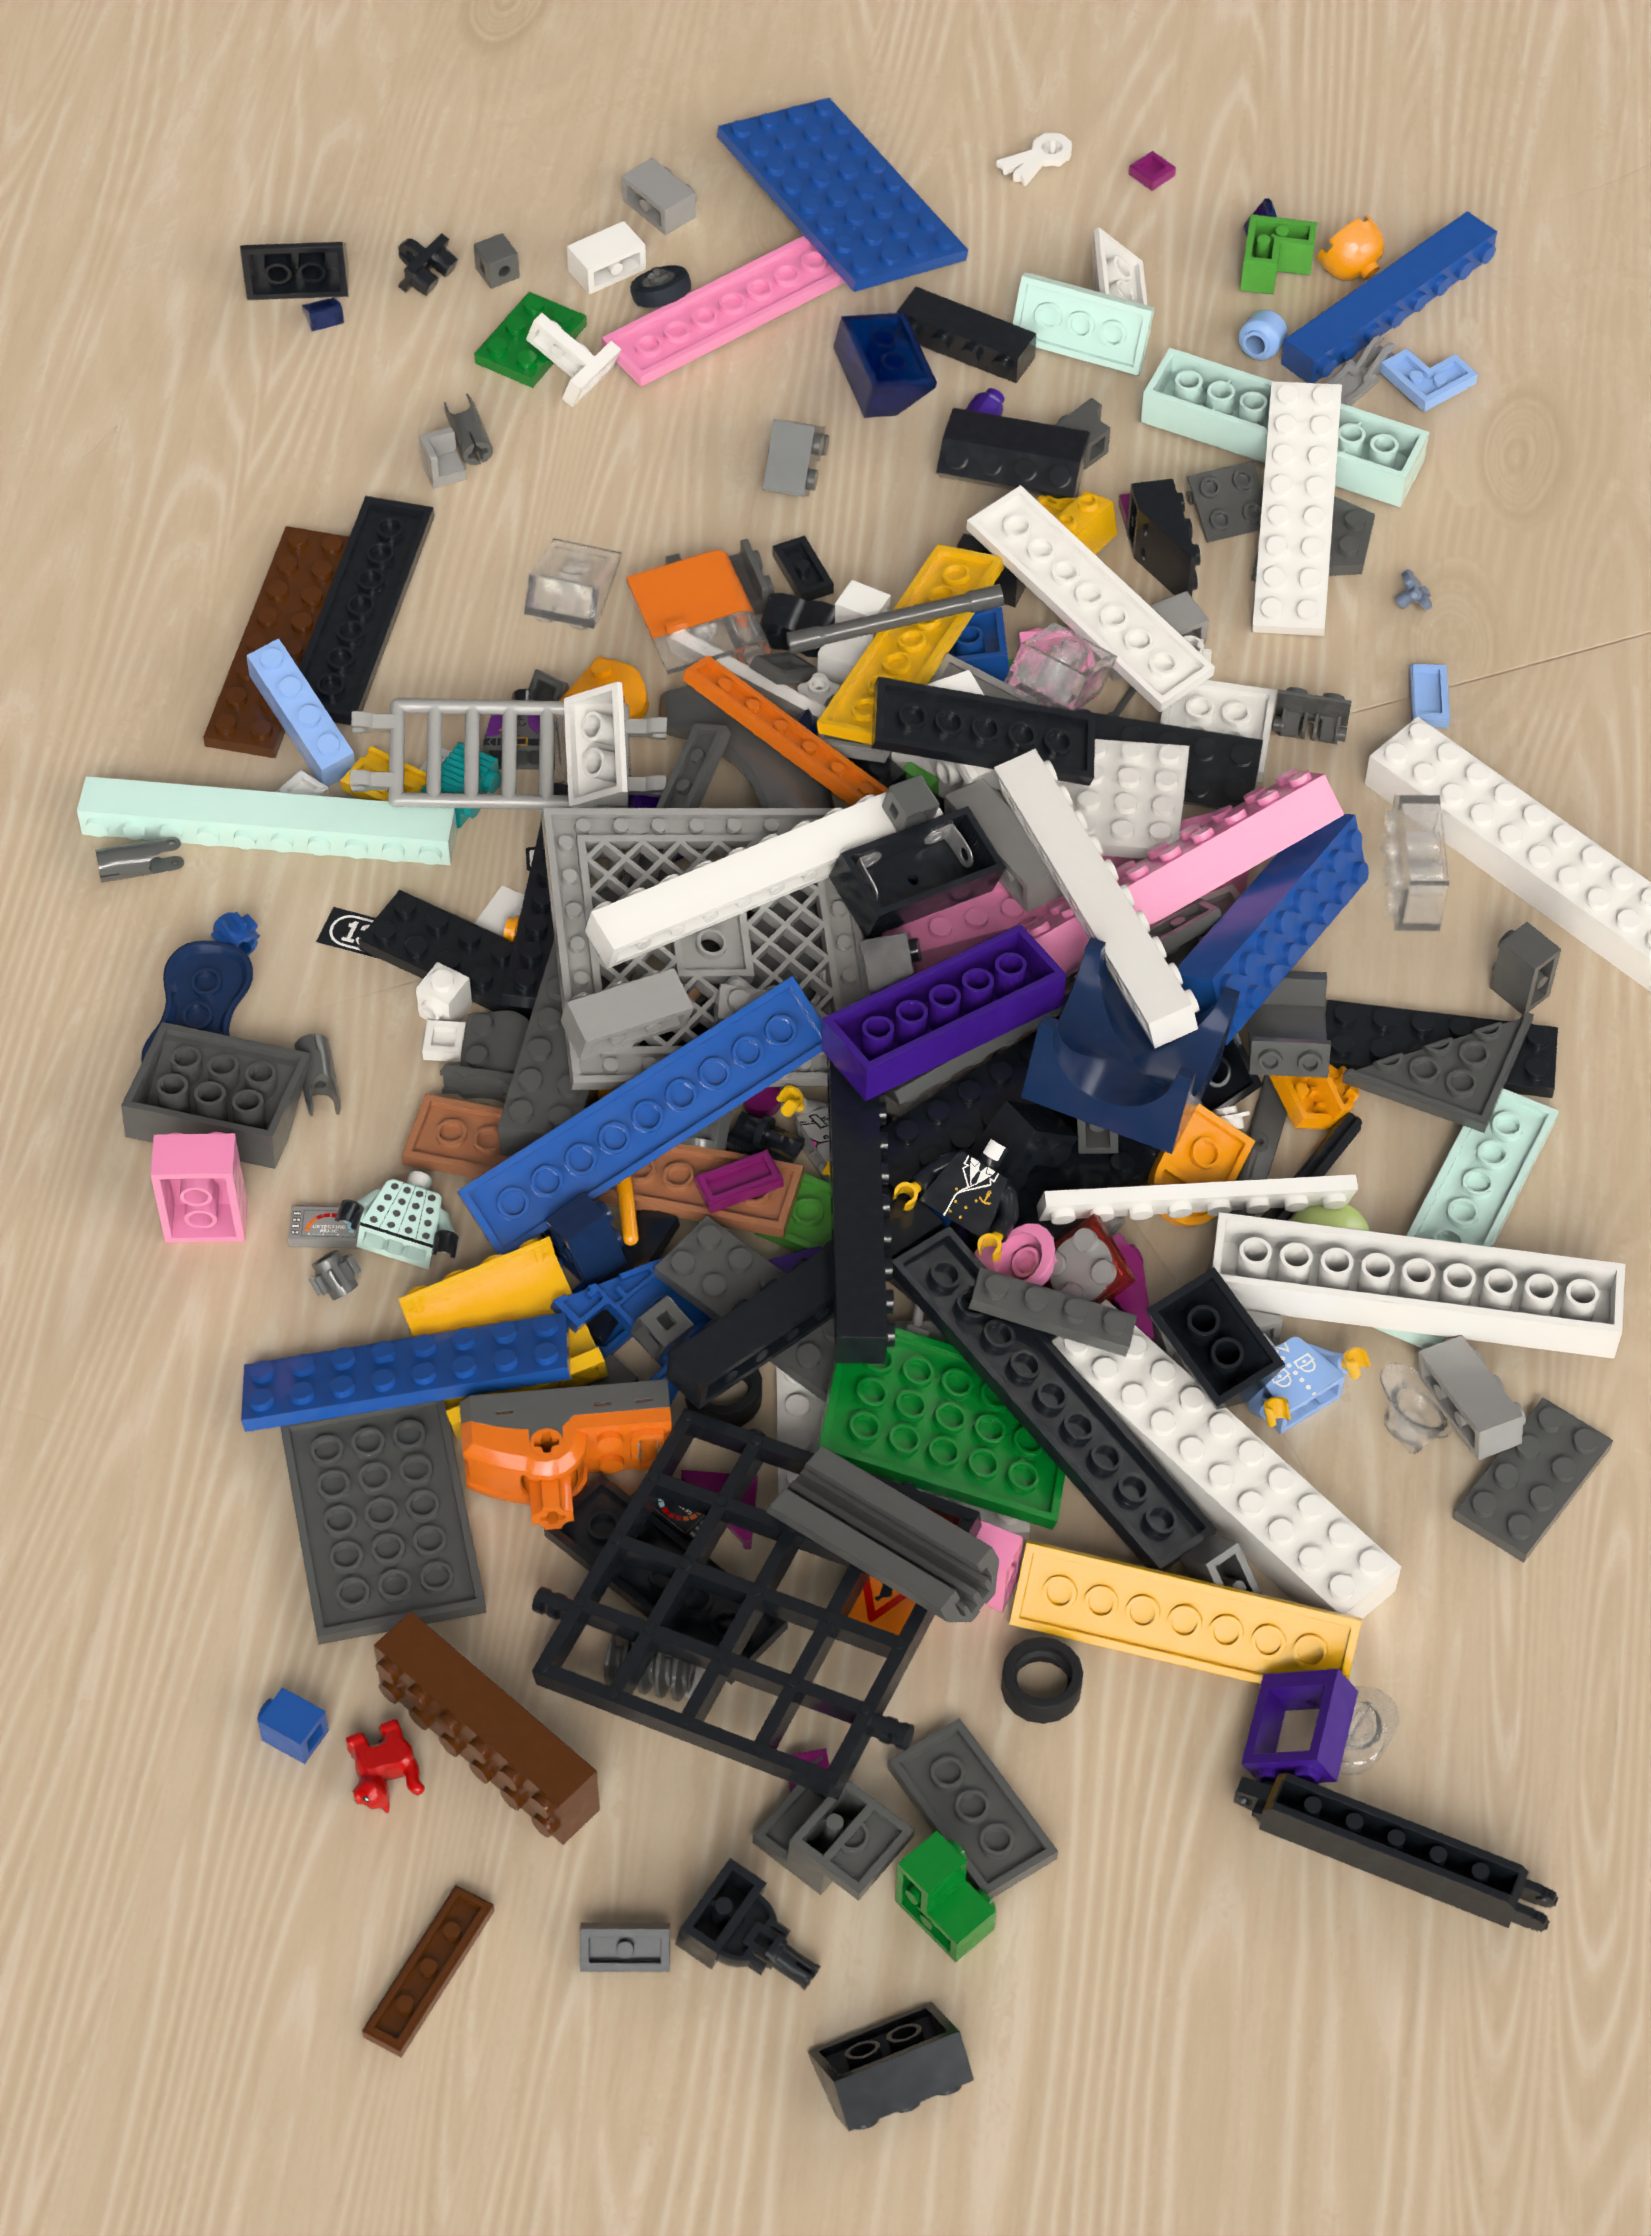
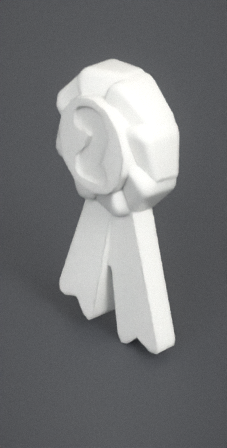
[996,133,1072,186]

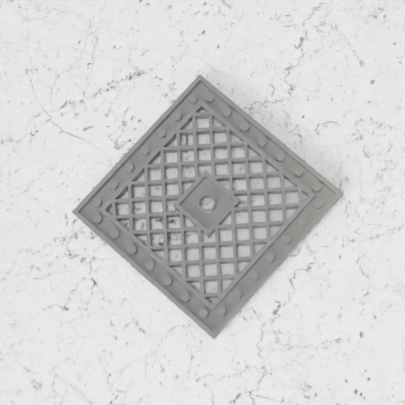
[541,808,870,1090]

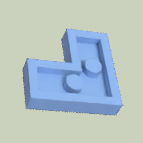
[1380,349,1478,412]

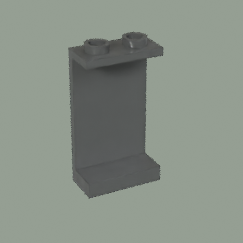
[1248,971,1331,1078]

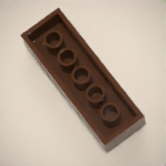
[374,1611,600,1845]

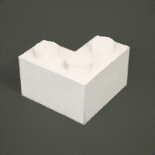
[818,580,891,685]

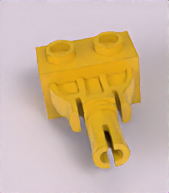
[1036,490,1117,555]

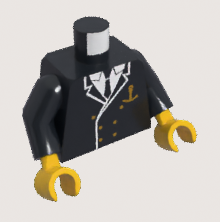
[892,1137,1019,1262]

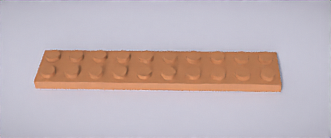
[401,1094,804,1238]

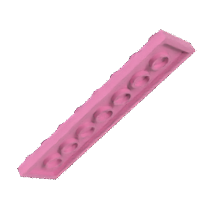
[601,236,845,387]

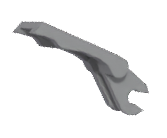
[1324,335,1396,406]

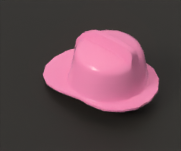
[974,1223,1058,1286]

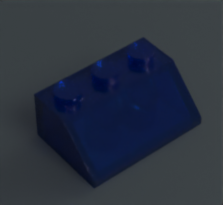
[833,312,937,418]

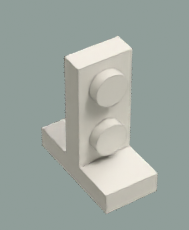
[526,313,622,408]

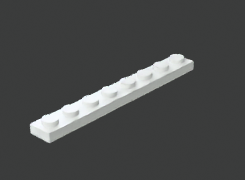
[1037,1175,1358,1225]

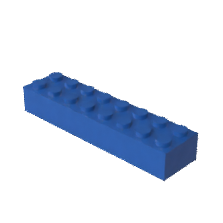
[1177,814,1369,1045]

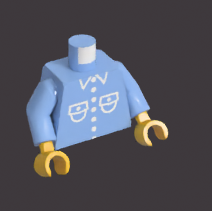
[1247,1333,1372,1435]

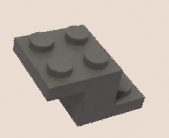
[752,1780,914,1901]

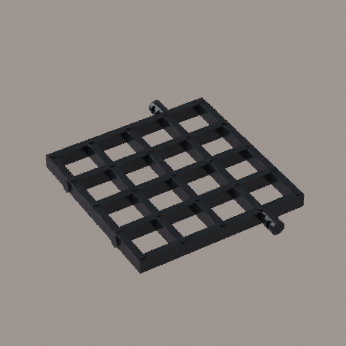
[532,1408,982,1800]

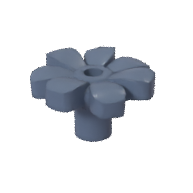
[1395,569,1432,610]

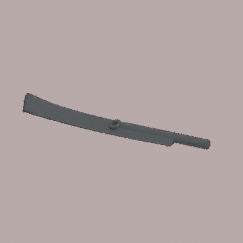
[1206,1075,1287,1272]

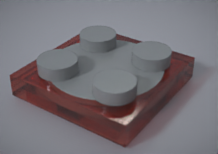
[1045,1214,1137,1304]

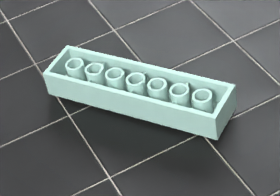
[1141,348,1429,507]

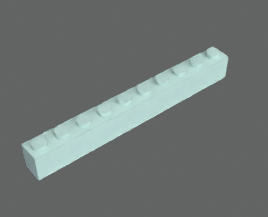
[77,776,457,865]

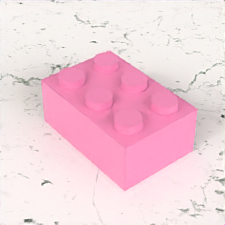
[151,1132,248,1243]

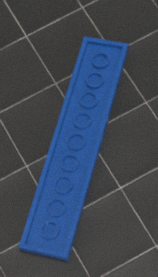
[457,976,822,1255]

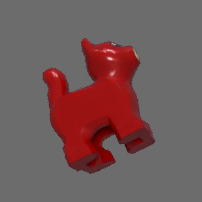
[346,1719,425,1814]

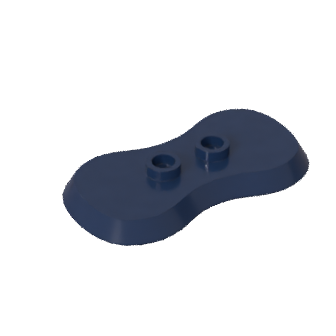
[141,940,253,1062]

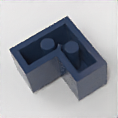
[540,1192,627,1288]

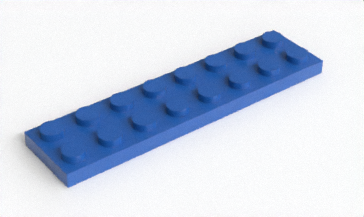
[241,1312,571,1432]

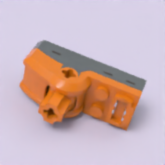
[460,1379,672,1530]

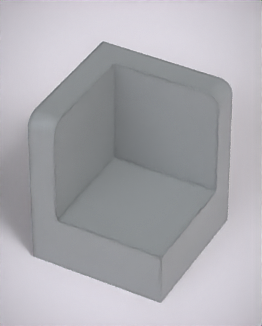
[419,427,466,489]

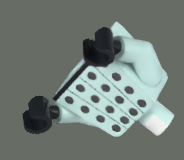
[335,1171,459,1270]

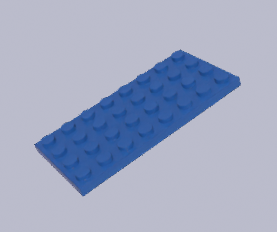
[717,98,968,292]

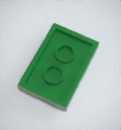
[474,292,587,388]

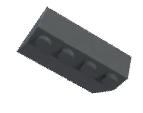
[121,1022,311,1169]

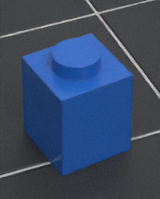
[257,1687,329,1764]

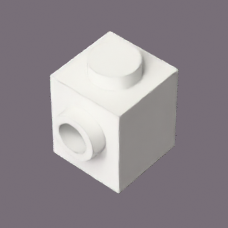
[416,962,472,1022]

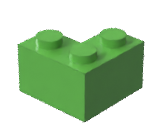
[1240,214,1318,295]

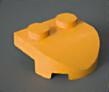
[559,656,649,719]
[1269,1063,1359,1129]

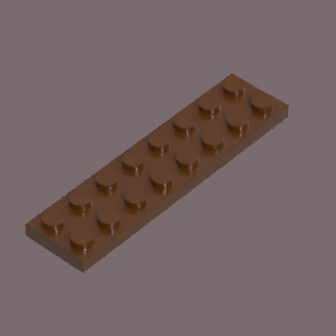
[203,526,349,758]

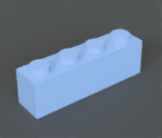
[247,639,355,787]

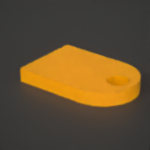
[1148,1104,1255,1227]

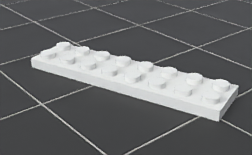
[1253,382,1342,636]
[966,485,1215,712]

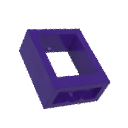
[1241,1669,1358,1785]

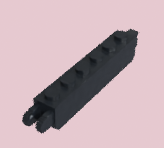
[1234,1773,1559,1932]

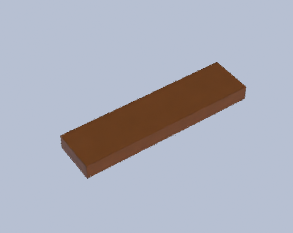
[362,1885,495,2058]

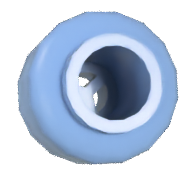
[1239,310,1288,361]

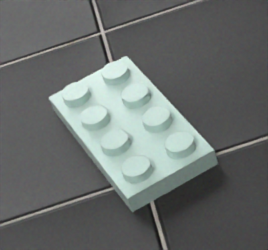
[1012,272,1155,376]

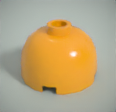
[1316,215,1385,281]

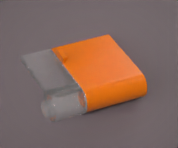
[626,550,772,675]

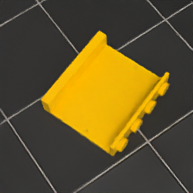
[398,1236,608,1439]

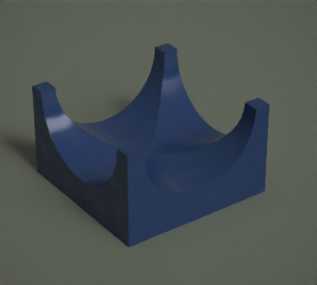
[1021,937,1240,1154]

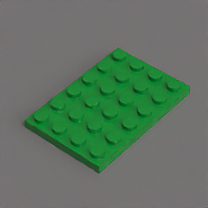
[815,1327,1065,1530]

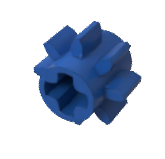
[211,912,260,955]

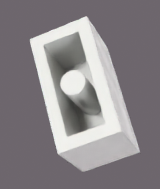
[567,221,646,295]

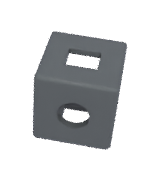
[473,233,520,288]
[882,775,940,832]
[630,1295,693,1362]

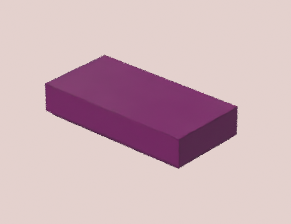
[694,1149,784,1214]

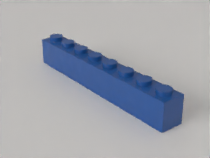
[1281,211,1497,383]

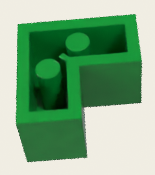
[895,1831,996,1963]

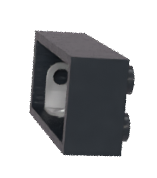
[829,806,1006,939]

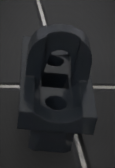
[398,233,458,296]

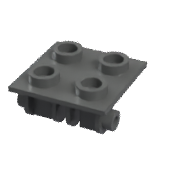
[1186,461,1263,543]
[1272,687,1352,745]

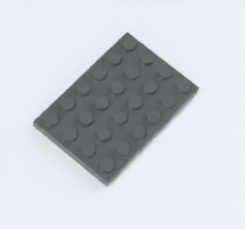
[280,1400,487,1645]

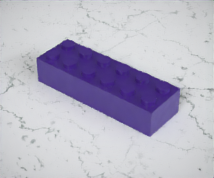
[821,924,1066,1101]

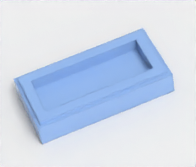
[1409,664,1450,728]

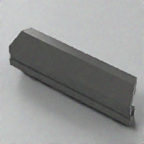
[766,1446,999,1622]

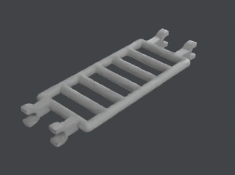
[350,698,667,810]

